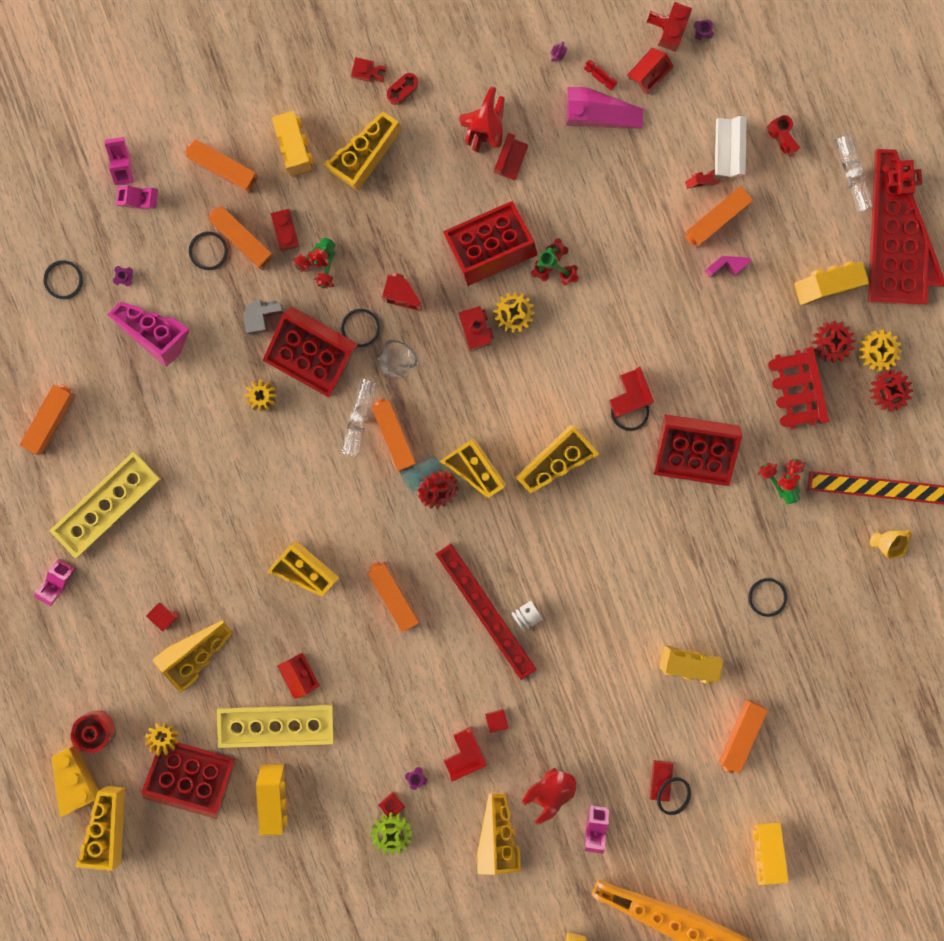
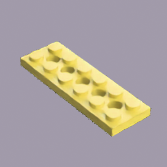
[49,451,161,559]
[217,704,334,748]

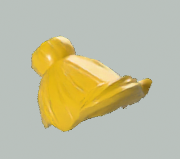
[870,529,912,559]

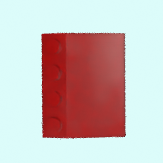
[443,201,538,286]
[262,306,358,398]
[654,414,742,486]
[141,738,235,819]

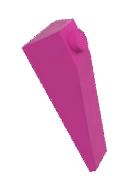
[566,87,643,129]
[107,302,189,367]

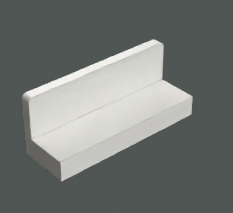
[715,116,747,178]

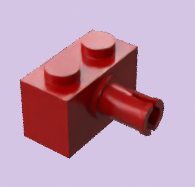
[646,2,693,52]
[458,306,494,351]

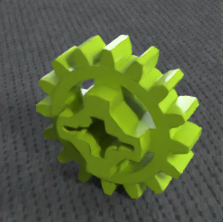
[370,812,412,856]

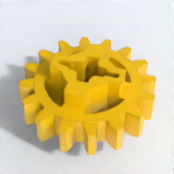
[493,291,535,334]
[858,329,902,372]

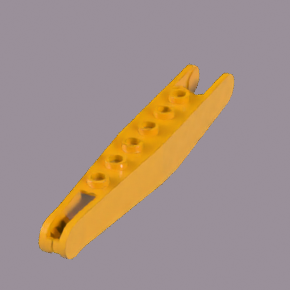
[591,879,754,941]

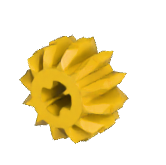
[244,380,278,413]
[145,722,178,756]

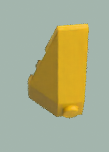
[153,620,232,693]
[477,794,521,875]

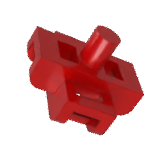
[887,160,923,195]

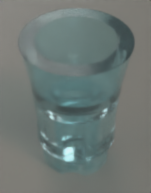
[399,455,443,494]

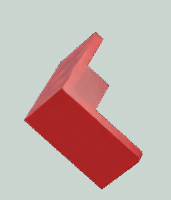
[609,367,654,418]
[444,726,487,782]

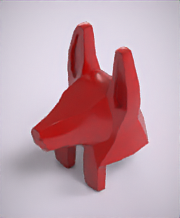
[459,87,505,153]
[522,768,576,825]

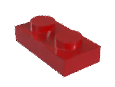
[270,208,300,251]
[649,760,674,802]

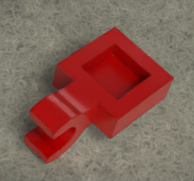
[685,169,721,189]

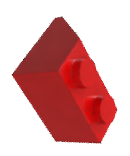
[382,273,422,311]

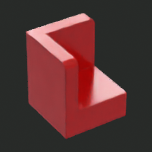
[146,603,180,632]

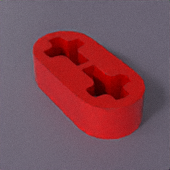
[387,73,418,105]

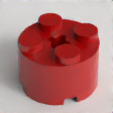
[70,710,116,754]

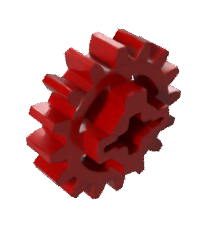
[812,321,856,363]
[869,370,913,412]
[417,470,459,509]

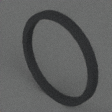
[189,232,228,270]
[43,260,83,299]
[341,309,380,347]
[611,393,649,431]
[748,578,787,617]
[657,777,691,815]

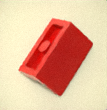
[627,48,674,94]
[494,132,528,180]
[277,652,320,699]

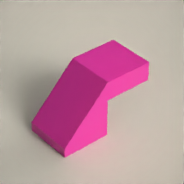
[104,137,134,185]
[116,185,158,210]
[704,256,752,277]
[34,559,75,607]
[585,805,609,854]

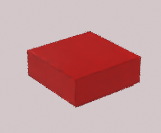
[485,709,509,733]
[378,792,405,817]

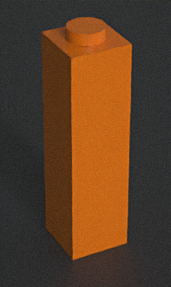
[185,139,258,193]
[685,186,753,248]
[208,206,274,270]
[19,384,76,455]
[371,398,416,471]
[367,561,419,633]
[719,699,768,774]

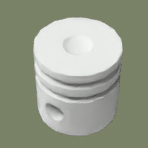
[512,601,543,632]

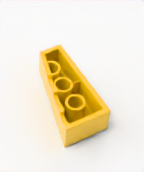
[323,112,402,192]
[514,425,600,493]
[75,786,125,871]

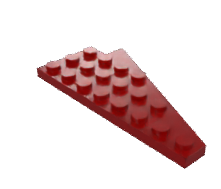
[868,149,944,305]

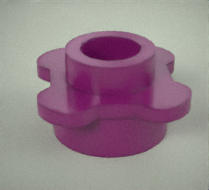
[694,20,714,40]
[550,41,567,62]
[113,266,134,286]
[405,767,427,790]

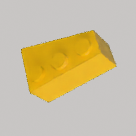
[272,111,315,177]
[794,260,869,305]
[440,438,506,498]
[267,540,339,597]
[659,645,724,684]
[52,745,99,817]
[256,764,288,835]
[752,823,789,885]

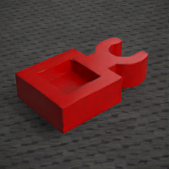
[351,57,387,82]

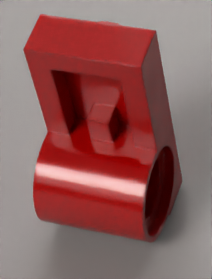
[767,115,800,157]

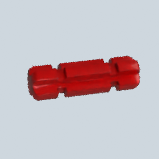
[584,59,617,90]

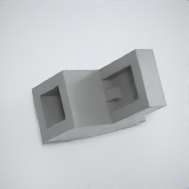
[244,299,284,335]

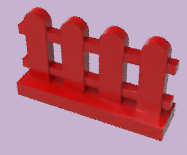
[768,347,829,430]

